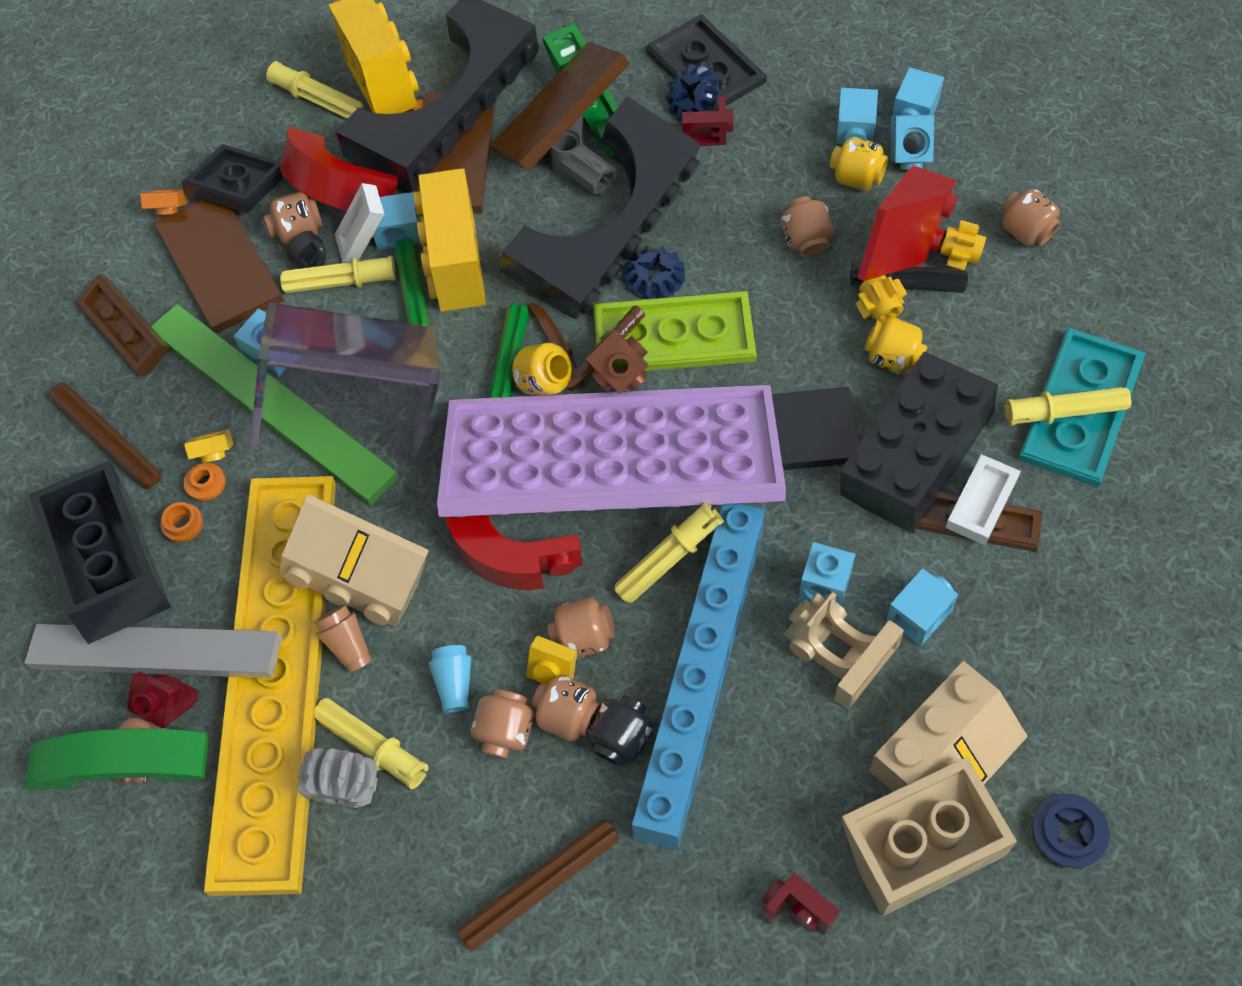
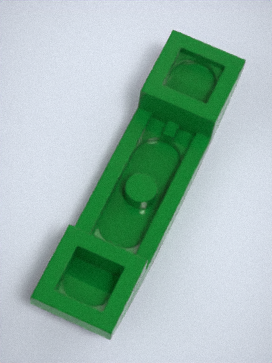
[543,23,618,158]
[25,728,209,791]

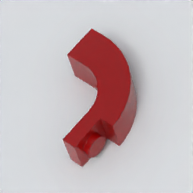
[280,127,398,211]
[445,515,583,590]

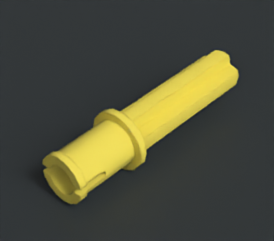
[266,61,364,119]
[280,256,396,293]
[1004,387,1131,426]
[614,502,724,603]
[314,698,429,790]

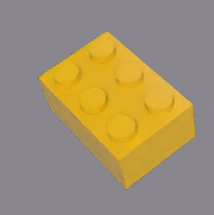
[328,0,419,114]
[413,168,486,312]

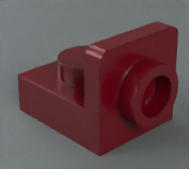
[682,96,734,146]
[127,671,199,729]
[761,872,840,935]

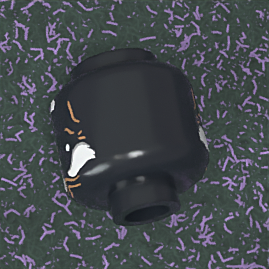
[586,695,653,766]

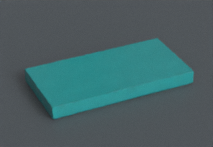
[1018,327,1145,488]

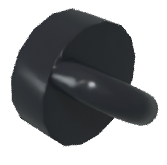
[287,231,326,269]

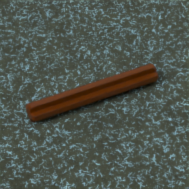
[49,382,161,489]
[457,819,619,951]

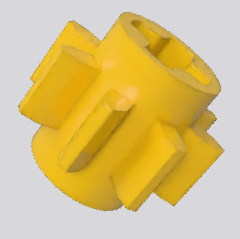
[939,220,986,270]
[855,275,907,322]

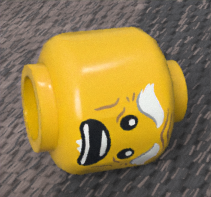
[830,137,888,191]
[864,316,927,375]
[512,343,572,396]

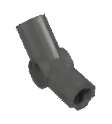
[550,114,617,196]

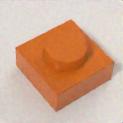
[140,189,189,215]

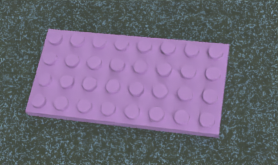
[437,385,786,517]

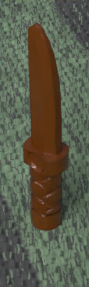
[529,303,585,391]
[565,305,645,389]

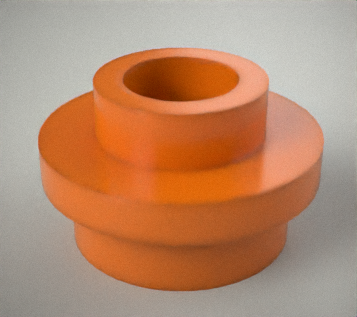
[184,463,226,501]
[160,502,203,543]

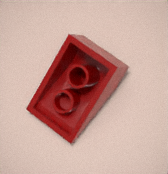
[857,165,958,281]

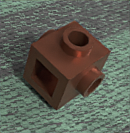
[585,328,649,394]

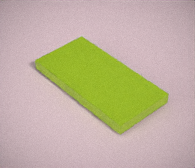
[593,291,757,371]

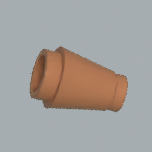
[314,604,372,673]

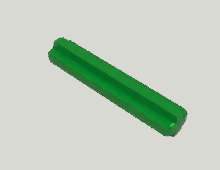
[394,237,430,337]
[488,303,529,399]

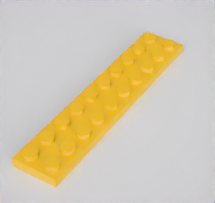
[204,476,336,896]

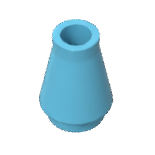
[428,645,472,713]

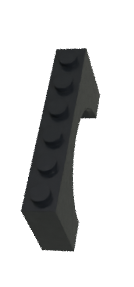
[336,0,539,192]
[499,96,701,319]

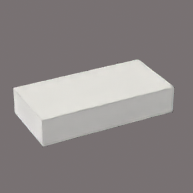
[335,183,384,263]
[946,454,1021,545]

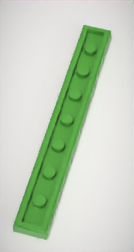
[151,304,398,506]

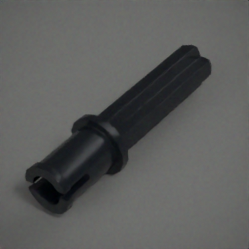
[850,260,968,293]

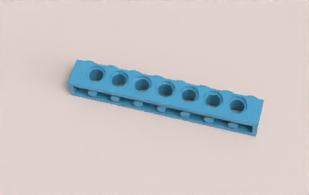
[632,503,765,851]

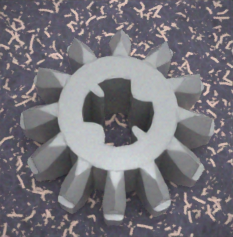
[298,748,378,808]

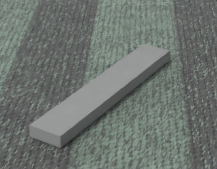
[24,624,282,678]

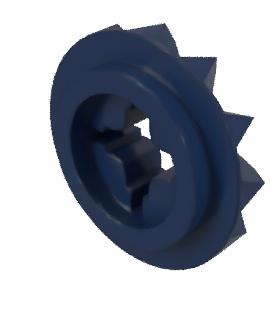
[665,64,719,121]
[624,245,685,299]
[1032,794,1110,870]

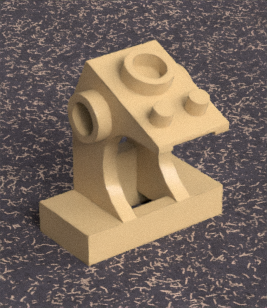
[783,592,904,710]

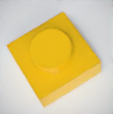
[184,429,233,463]
[526,636,578,685]

